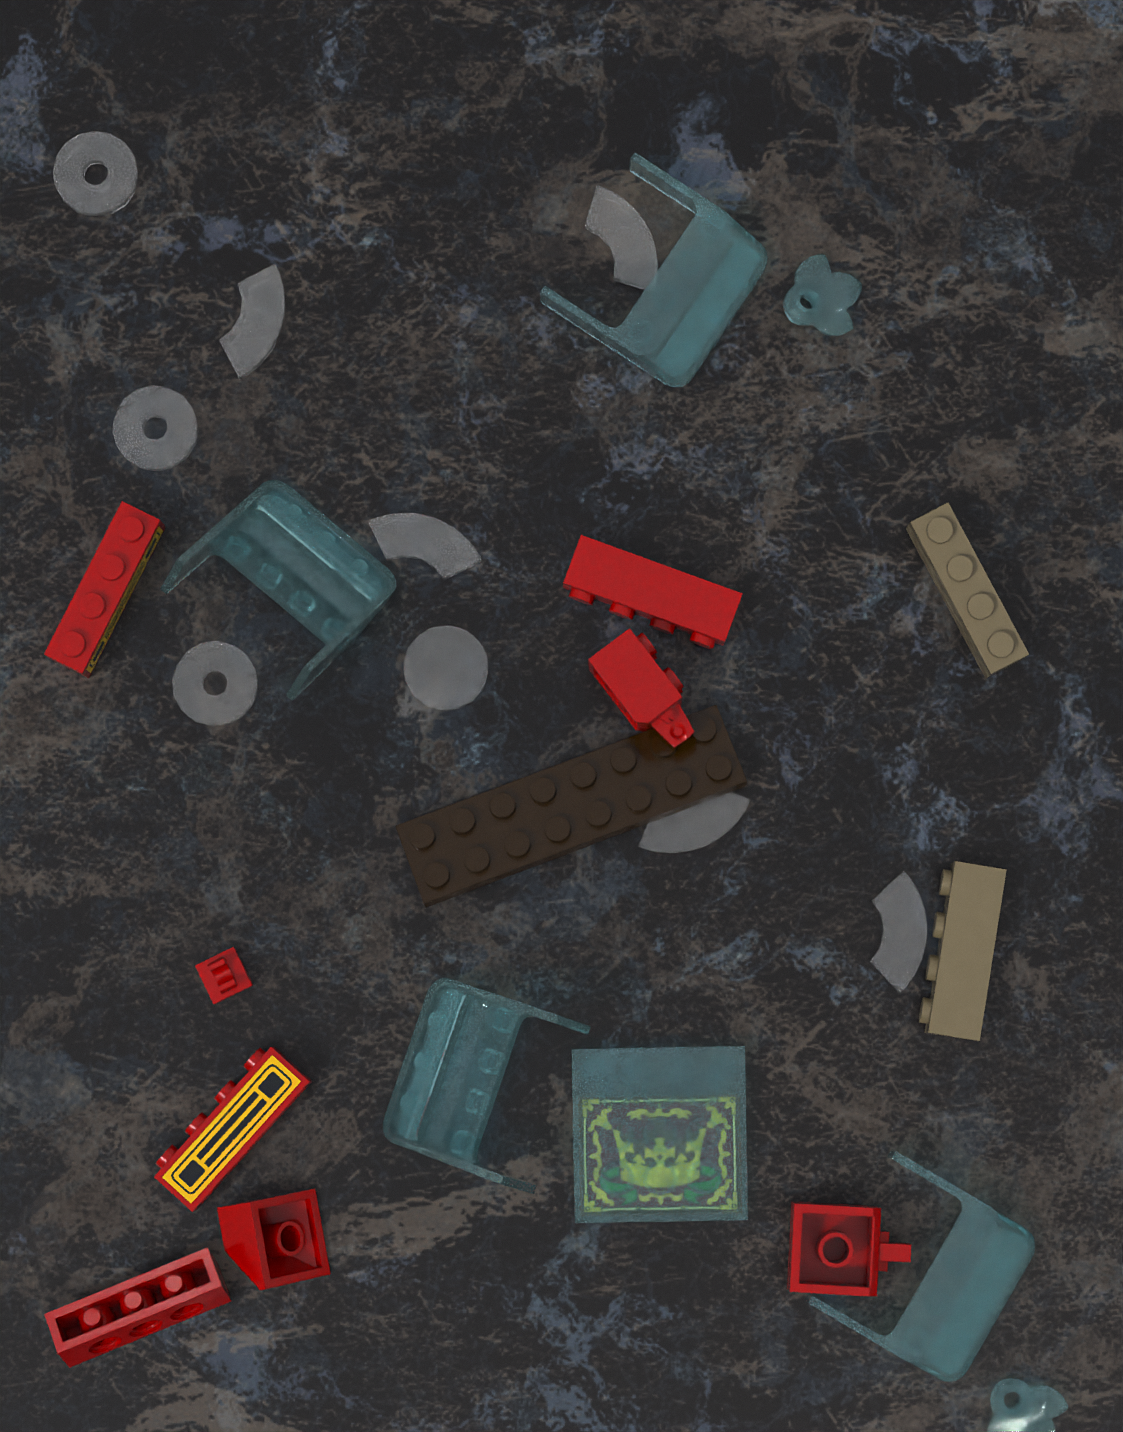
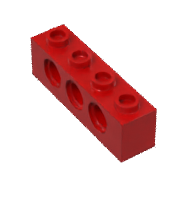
[44,1247,231,1368]

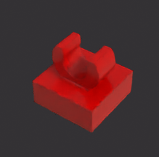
[195,947,254,1005]

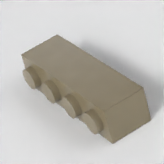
[906,503,1029,679]
[919,861,1007,1041]

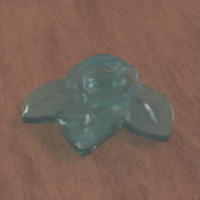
[783,254,862,336]
[987,1378,1068,1432]

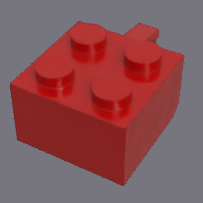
[588,628,695,749]
[787,1201,912,1296]

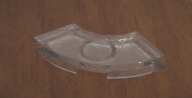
[585,186,658,292]
[219,264,285,380]
[368,513,482,580]
[638,792,750,854]
[869,871,927,993]

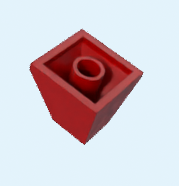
[217,1189,331,1290]

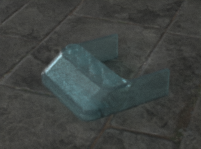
[540,153,768,387]
[160,480,396,700]
[383,978,591,1194]
[805,1150,1035,1382]

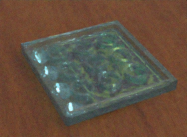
[572,1045,748,1223]

